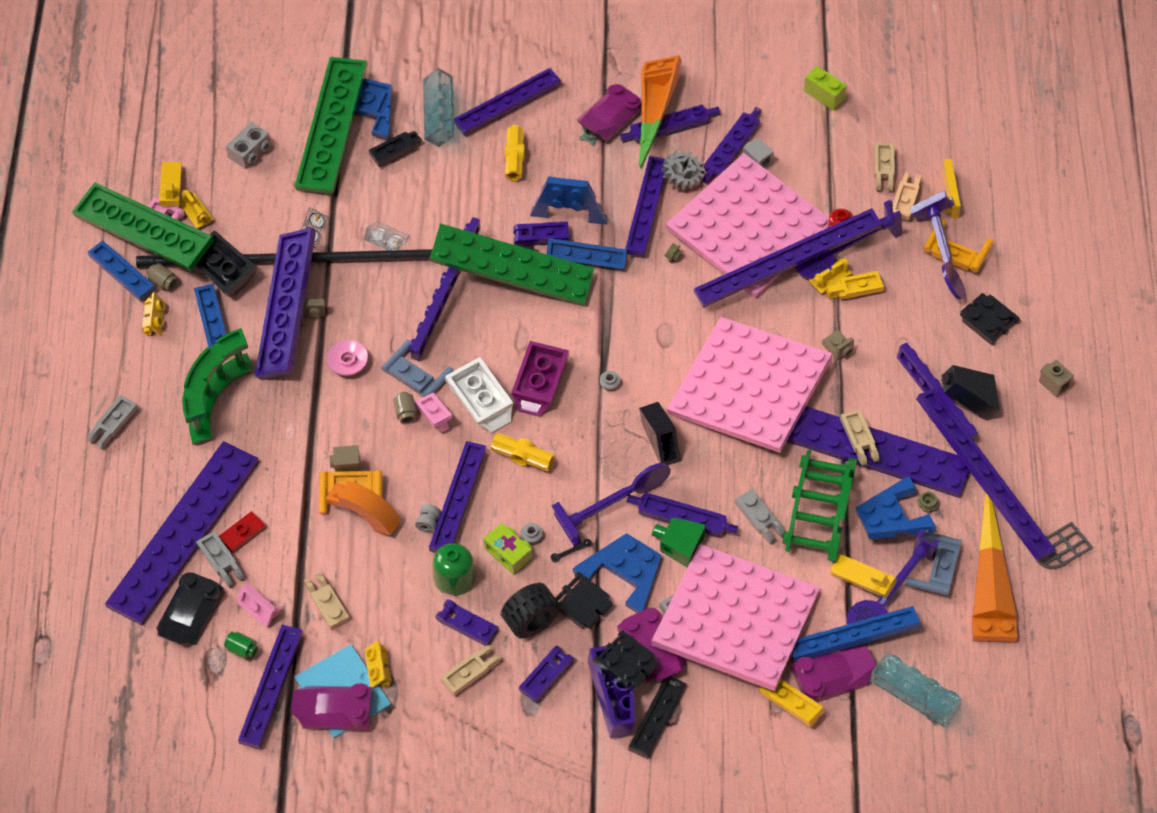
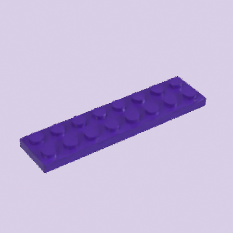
[255,227,316,379]

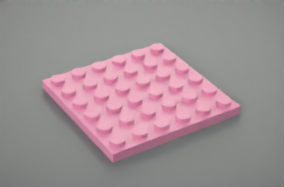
[666,153,829,299]
[667,317,832,453]
[651,544,820,691]

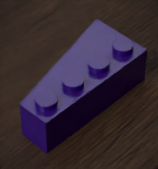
[587,643,635,739]

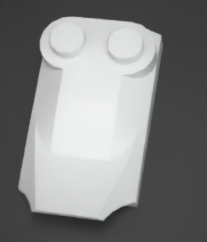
[445,357,513,433]

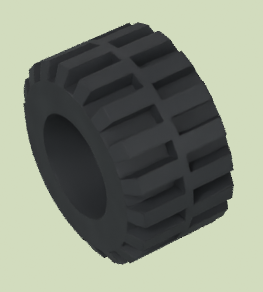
[501,582,561,639]

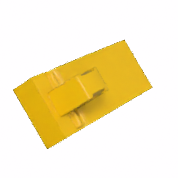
[941,159,961,218]
[159,162,182,207]
[830,554,897,599]
[759,679,824,727]

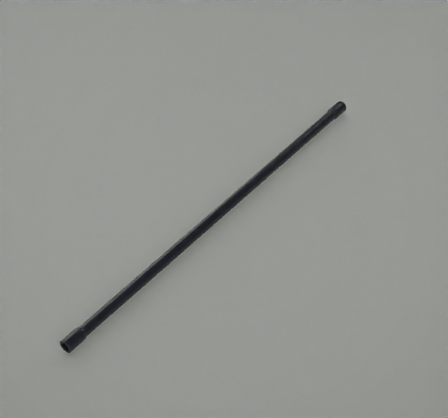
[136,245,534,268]

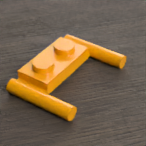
[923,218,994,273]
[319,470,383,514]

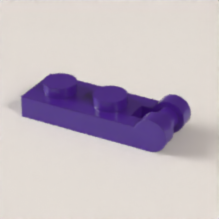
[513,221,569,246]
[435,599,498,646]
[519,645,575,703]

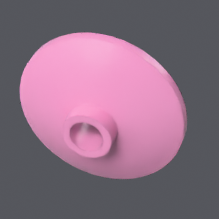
[327,340,368,376]

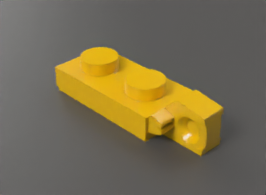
[826,271,884,299]

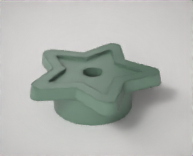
[579,126,602,146]

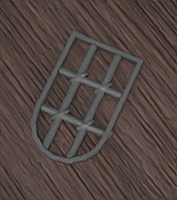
[1037,522,1093,569]

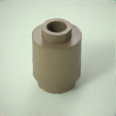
[147,263,178,291]
[393,392,417,424]

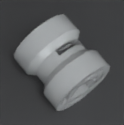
[415,504,441,533]

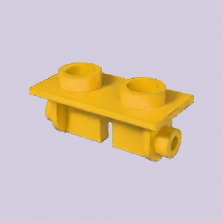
[180,190,214,229]
[808,258,852,294]
[142,292,165,336]
[365,640,392,688]

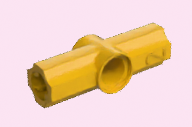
[504,125,525,182]
[491,433,555,472]

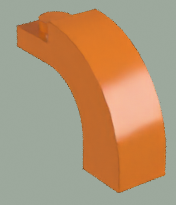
[325,481,402,535]

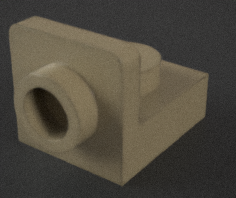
[300,299,326,327]
[822,330,854,361]

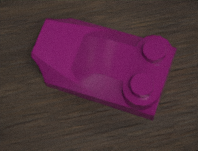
[577,84,642,142]
[511,341,569,417]
[617,608,686,682]
[791,646,876,703]
[291,683,373,731]

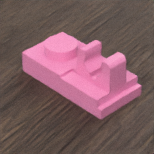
[415,393,453,433]
[237,583,281,627]

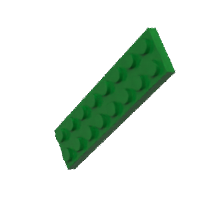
[295,57,368,194]
[72,182,215,271]
[429,223,594,306]

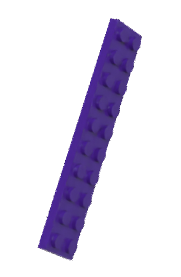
[787,406,969,498]
[105,441,259,626]

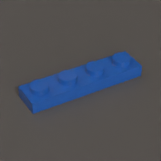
[546,238,628,269]
[88,240,156,302]
[194,284,226,348]

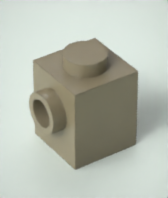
[1039,359,1074,398]
[330,445,361,472]

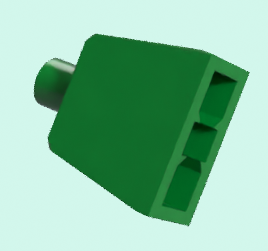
[652,518,706,567]

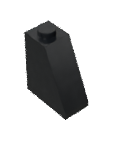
[941,365,1000,420]
[639,402,681,465]

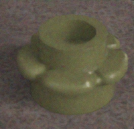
[665,243,682,262]
[917,491,938,512]

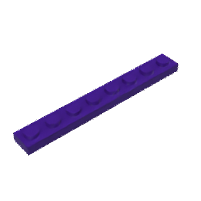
[409,217,481,361]

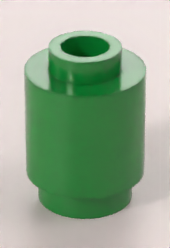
[224,631,258,660]

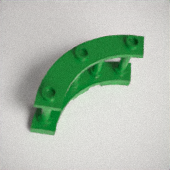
[182,328,254,445]
[782,450,857,562]

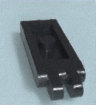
[369,131,422,167]

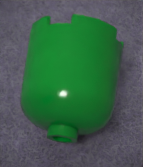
[432,543,476,596]

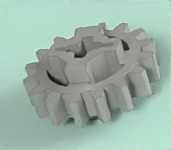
[662,150,705,190]

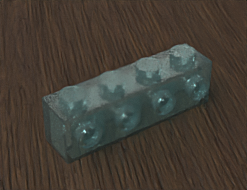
[423,68,454,147]
[870,652,962,728]

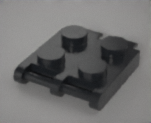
[960,293,1020,345]
[555,572,613,629]
[593,630,658,689]

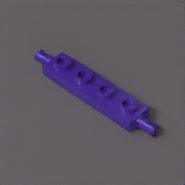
[620,104,720,143]
[702,107,762,184]
[627,492,739,537]

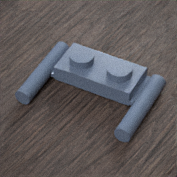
[381,340,454,397]
[906,531,962,596]

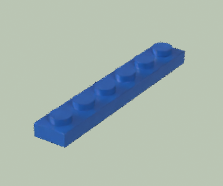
[791,606,921,663]

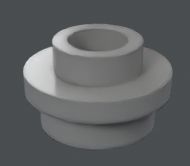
[600,371,620,391]
[521,523,542,544]

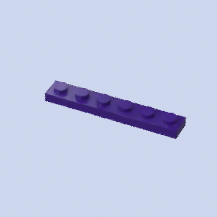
[454,68,561,136]
[625,156,665,257]
[897,342,977,442]
[429,441,486,553]
[238,625,303,749]

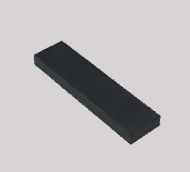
[628,676,686,759]

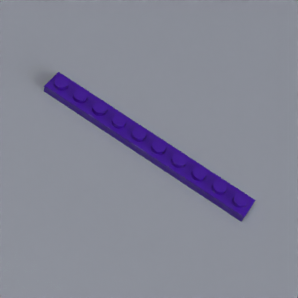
[694,208,882,308]
[916,389,1056,561]

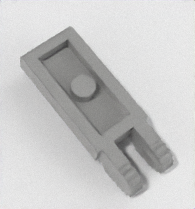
[87,395,138,449]
[735,489,785,543]
[196,531,244,587]

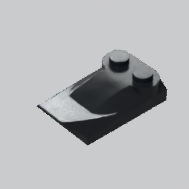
[195,230,257,297]
[156,572,225,645]

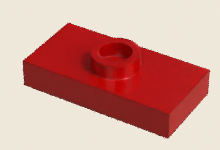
[218,511,266,553]

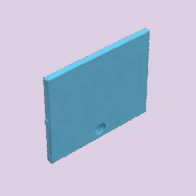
[294,644,391,739]

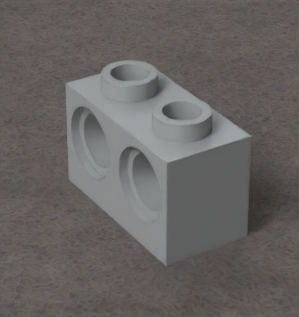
[226,122,271,169]

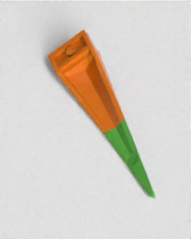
[639,55,682,169]

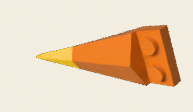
[971,493,1017,642]

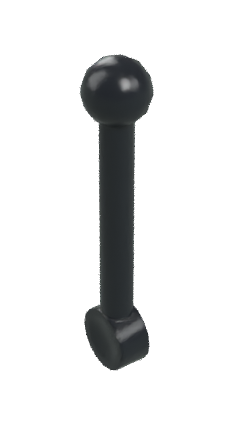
[551,538,592,563]

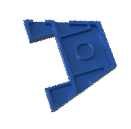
[355,78,392,140]
[530,176,607,225]
[855,476,937,540]
[573,533,662,613]

